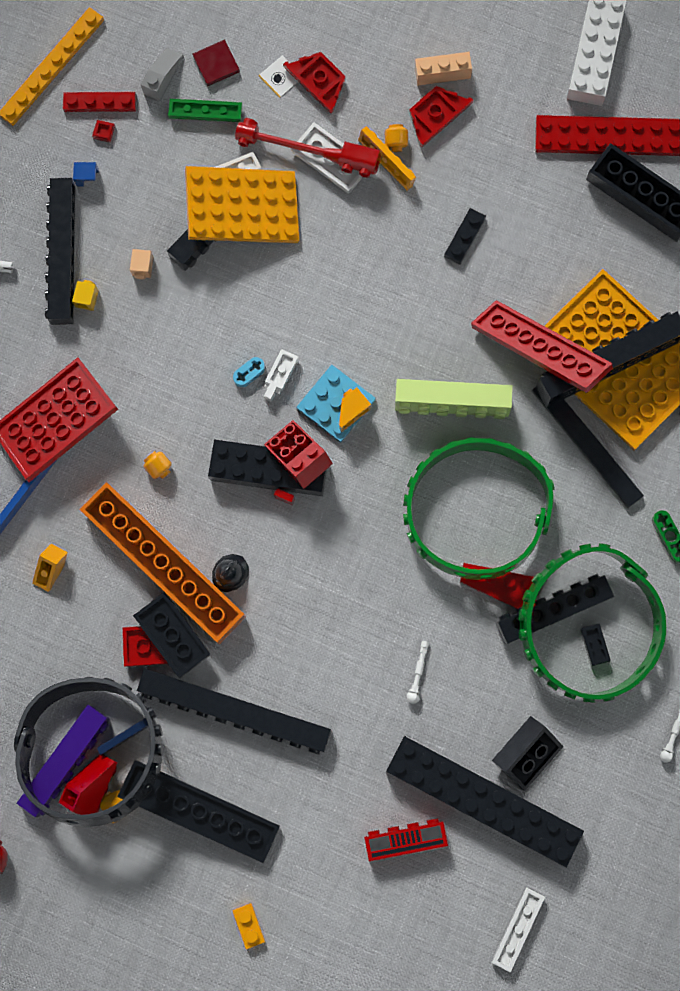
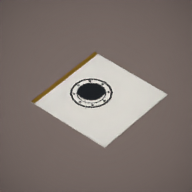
[258,55,298,98]

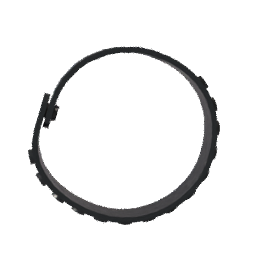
[14,677,164,827]

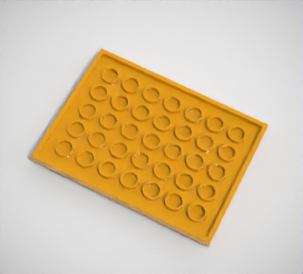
[545,269,680,451]

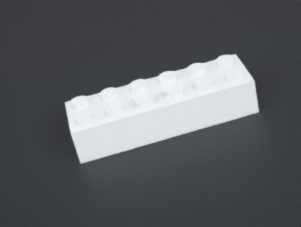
[567,0,626,106]

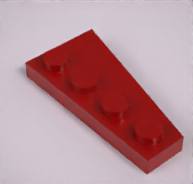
[460,563,536,616]

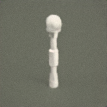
[406,641,429,704]
[660,710,680,763]

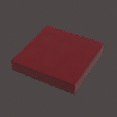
[192,39,240,87]

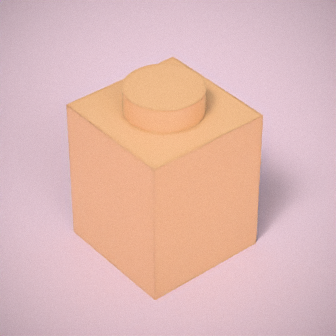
[130,249,154,280]

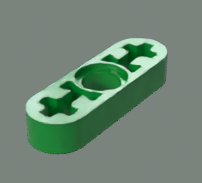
[652,510,680,563]

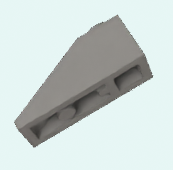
[141,48,183,101]

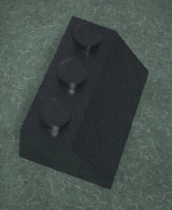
[492,716,564,791]

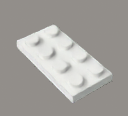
[291,122,362,194]

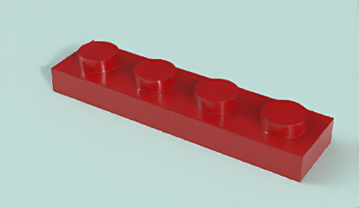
[63,92,136,112]

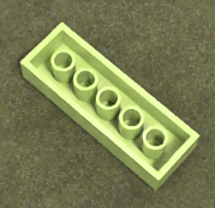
[395,379,513,419]

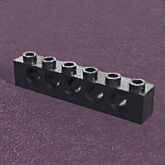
[495,573,615,644]

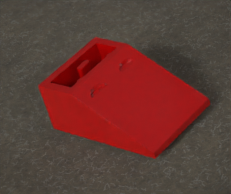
[264,420,333,489]
[58,754,118,815]

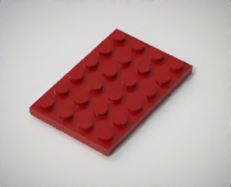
[0,357,119,482]

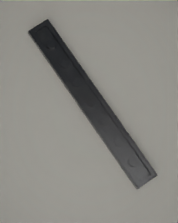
[532,387,644,508]

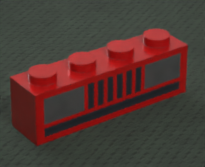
[364,818,448,861]

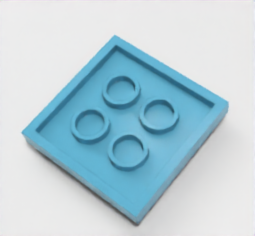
[296,365,376,443]

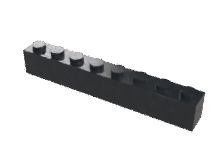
[45,177,75,325]

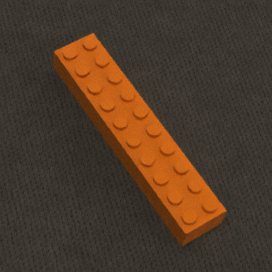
[79,482,246,645]

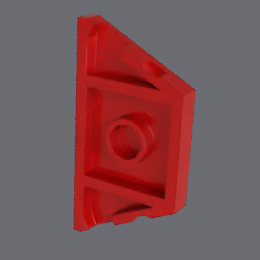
[283,52,346,114]
[409,86,473,147]

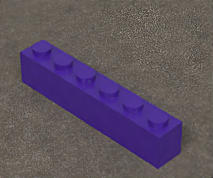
[16,705,110,817]

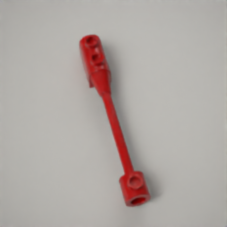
[235,118,382,178]

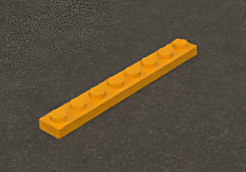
[0,7,104,126]

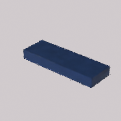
[97,718,149,755]

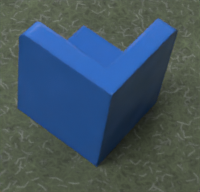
[73,162,99,187]

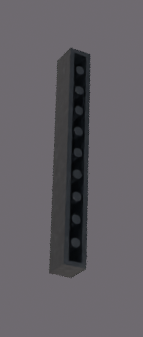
[137,668,332,755]

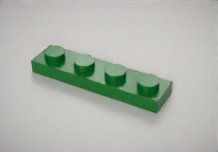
[168,99,243,122]

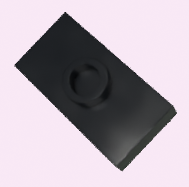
[580,623,611,667]

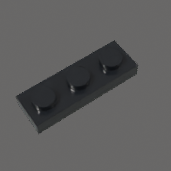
[444,208,486,265]

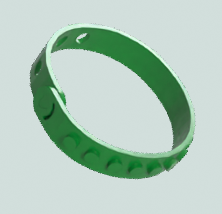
[403,437,555,580]
[519,543,666,703]

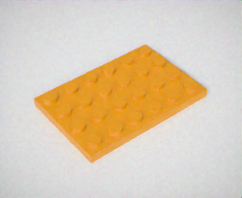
[185,166,299,243]

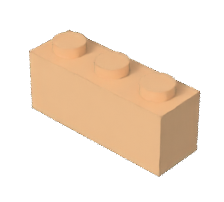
[415,52,472,86]

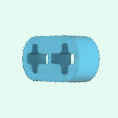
[233,357,265,387]

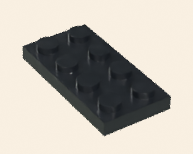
[133,592,211,678]

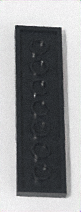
[117,760,280,863]

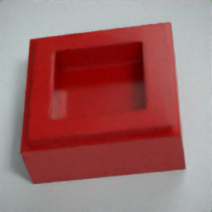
[92,120,115,143]
[274,489,295,506]

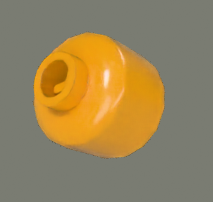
[384,124,409,152]
[143,451,172,479]

